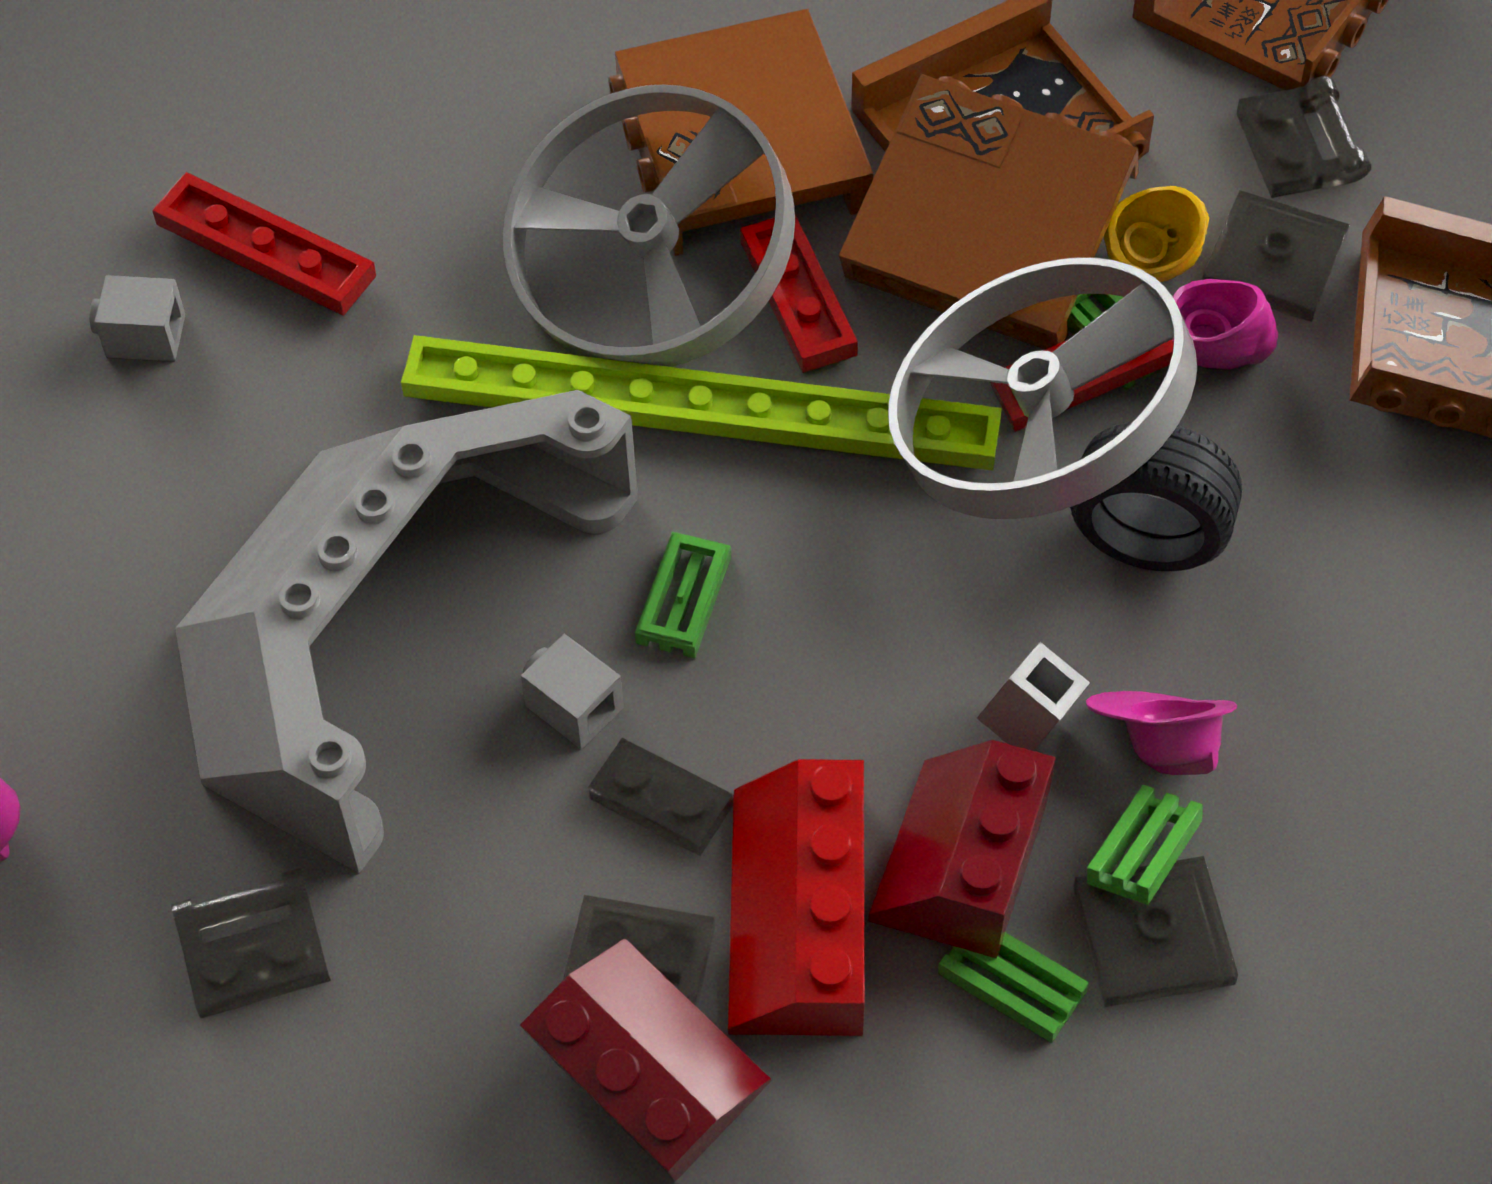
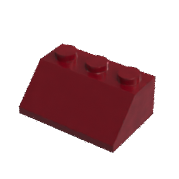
[868,740,1056,959]
[520,939,772,1181]

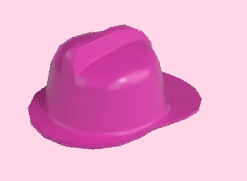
[1086,691,1237,775]

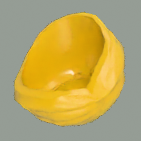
[1104,186,1209,282]

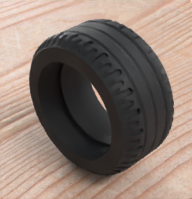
[1070,421,1242,571]

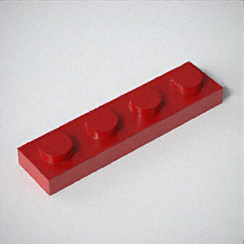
[152,172,377,316]

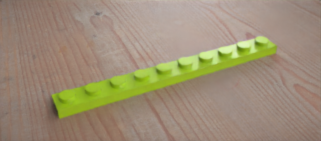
[401,335,1002,471]

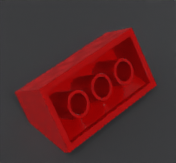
[728,759,865,1036]

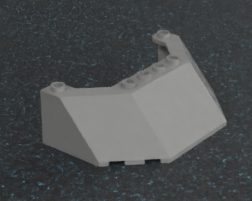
[175,390,638,873]

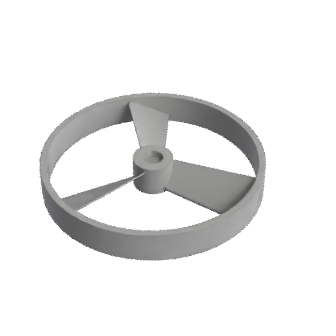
[503,85,795,367]
[888,258,1197,519]

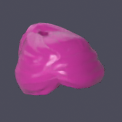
[1172,279,1278,370]

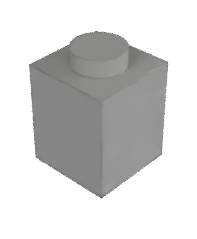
[89,275,186,361]
[521,633,624,750]
[977,642,1090,751]

